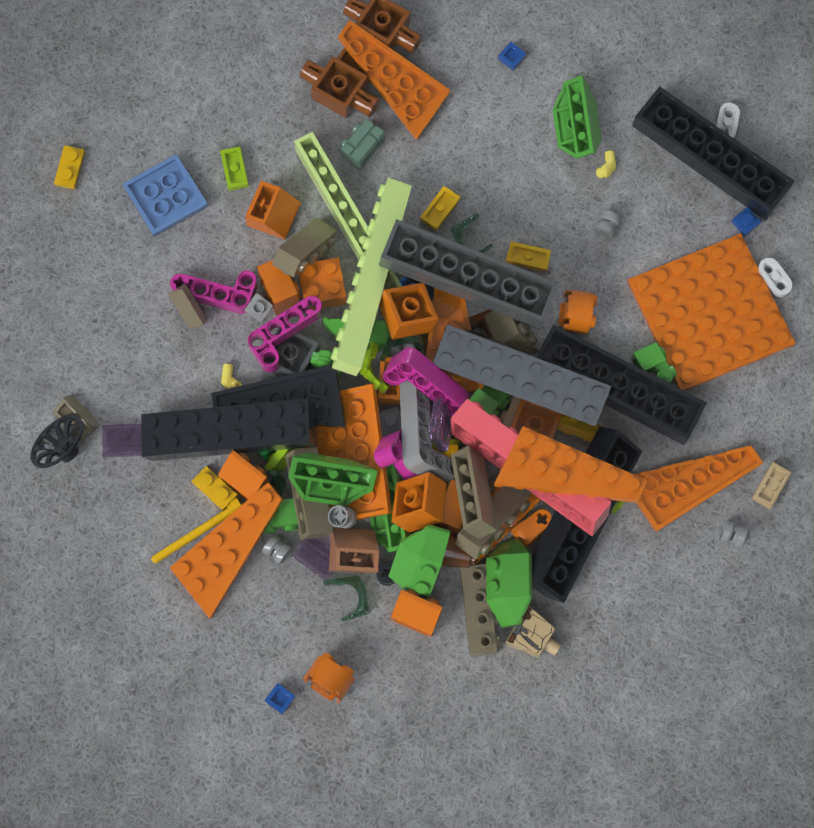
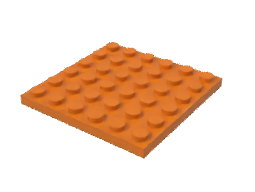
[627,234,796,391]

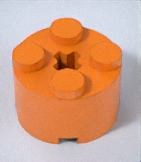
[558,289,597,335]
[303,652,355,704]

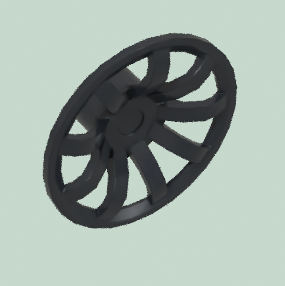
[30,414,84,468]

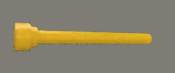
[151,497,241,563]

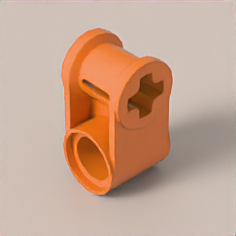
[510,509,552,547]

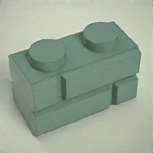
[340,119,385,170]

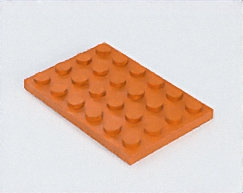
[301,384,392,521]

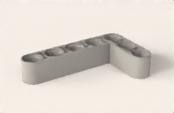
[400,380,455,484]

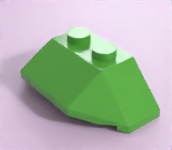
[553,75,602,159]
[323,317,397,352]
[288,453,378,506]
[370,464,417,553]
[388,525,450,598]
[486,538,532,628]

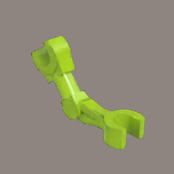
[359,341,388,394]

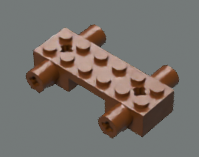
[300,0,423,119]

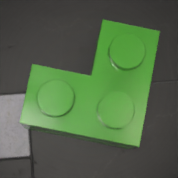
[469,385,511,416]

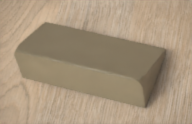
[168,284,207,329]
[53,395,100,442]

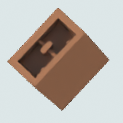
[329,527,379,574]

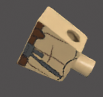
[505,606,561,657]

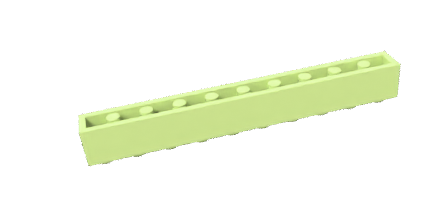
[294,132,402,294]
[330,177,412,376]

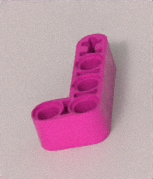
[170,270,257,314]
[248,296,322,372]
[383,348,470,416]
[374,430,446,493]

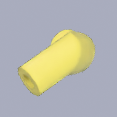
[596,151,616,178]
[221,364,242,389]

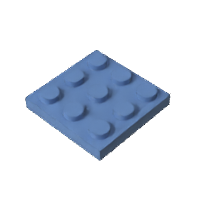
[122,154,208,237]

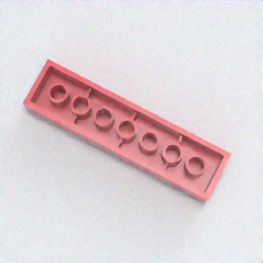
[451,399,611,536]

